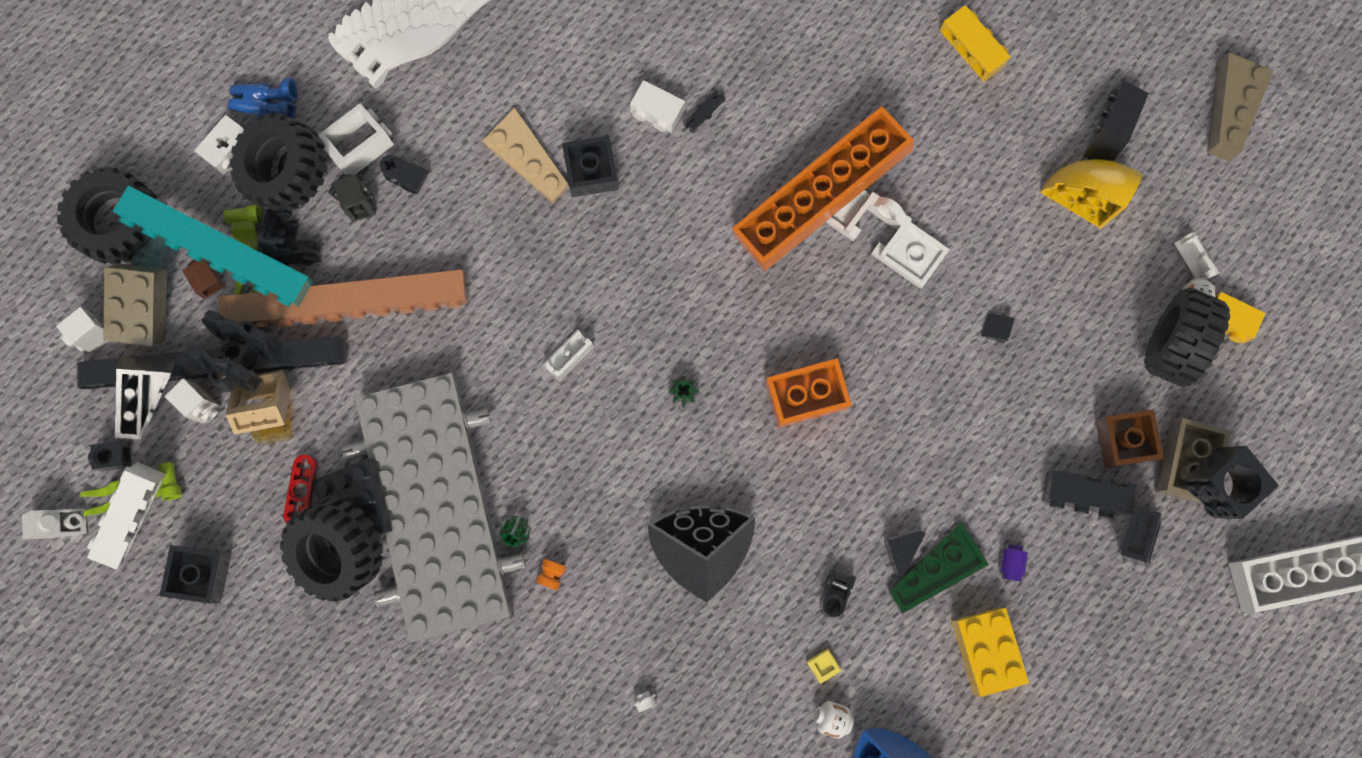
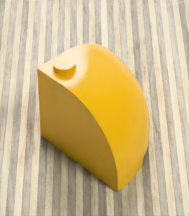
[1040,159,1143,229]

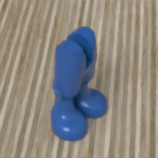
[227,78,298,119]

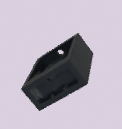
[1121,506,1162,567]

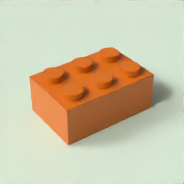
[764,358,852,429]

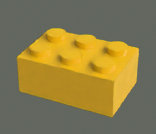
[951,607,1029,697]

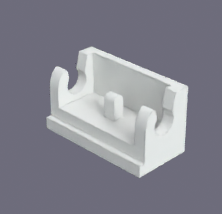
[542,329,594,382]

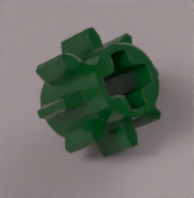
[668,376,699,408]
[499,516,531,547]

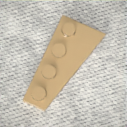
[483,108,569,203]

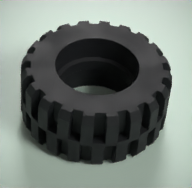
[230,113,327,211]
[57,167,157,265]
[1144,288,1231,387]
[280,498,383,602]

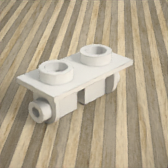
[1173,232,1219,280]

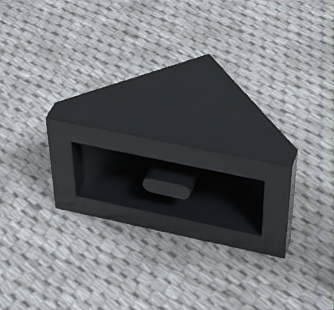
[884,531,926,578]

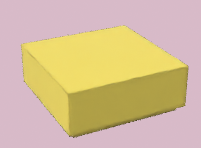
[806,648,842,684]

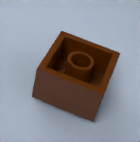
[1095,410,1164,468]

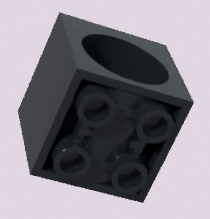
[1183,445,1279,519]

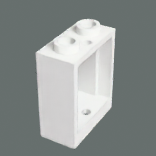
[318,103,394,175]

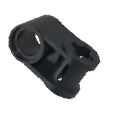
[379,155,429,195]
[819,568,856,618]

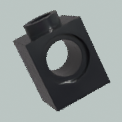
[88,441,132,472]

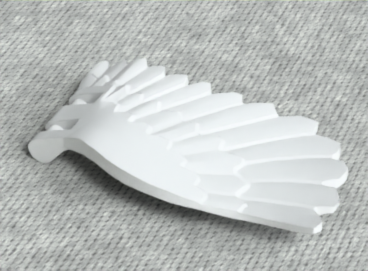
[328,0,490,88]

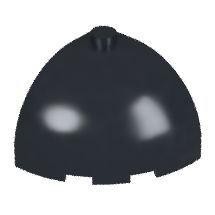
[648,505,755,603]

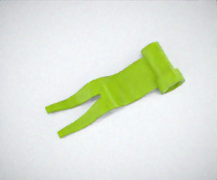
[224,204,263,295]
[80,462,182,517]

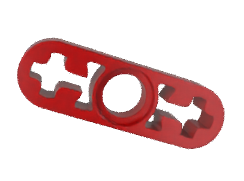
[283,455,318,523]

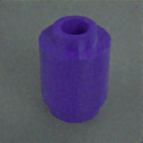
[1000,544,1028,582]

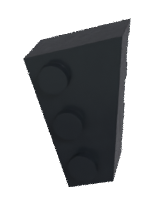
[1083,80,1149,161]

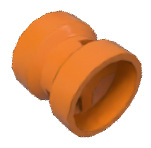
[535,559,567,591]

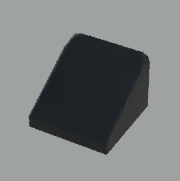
[981,313,1015,344]

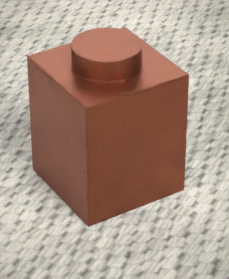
[182,259,225,299]

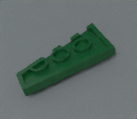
[889,522,989,615]

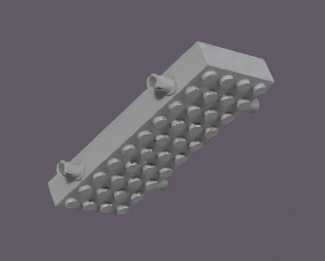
[341,373,526,643]

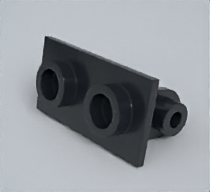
[270,240,322,266]

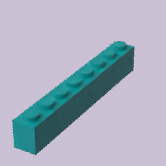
[113,186,313,307]

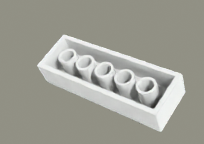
[1228,535,1362,613]

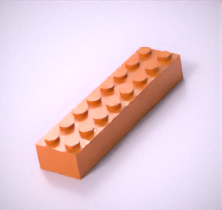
[732,106,914,272]

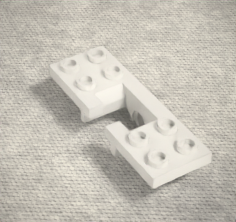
[826,190,950,289]

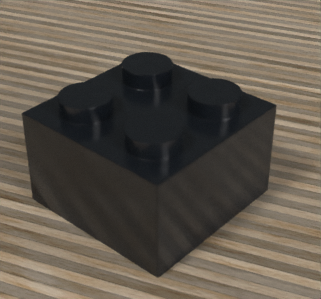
[562,135,618,197]
[159,545,231,604]

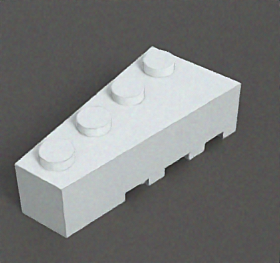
[87,462,166,570]

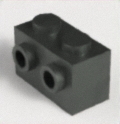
[333,174,376,222]

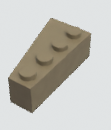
[1207,52,1273,162]

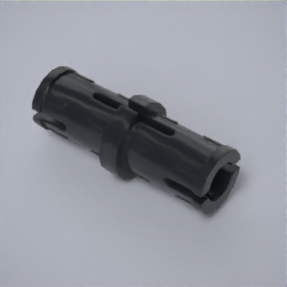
[683,90,726,133]

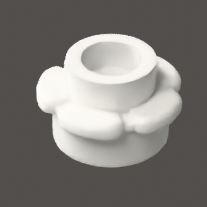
[633,691,657,713]

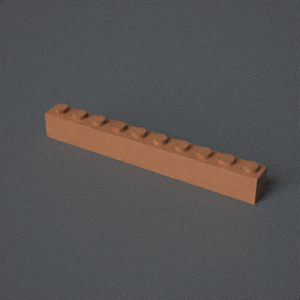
[218,270,469,330]

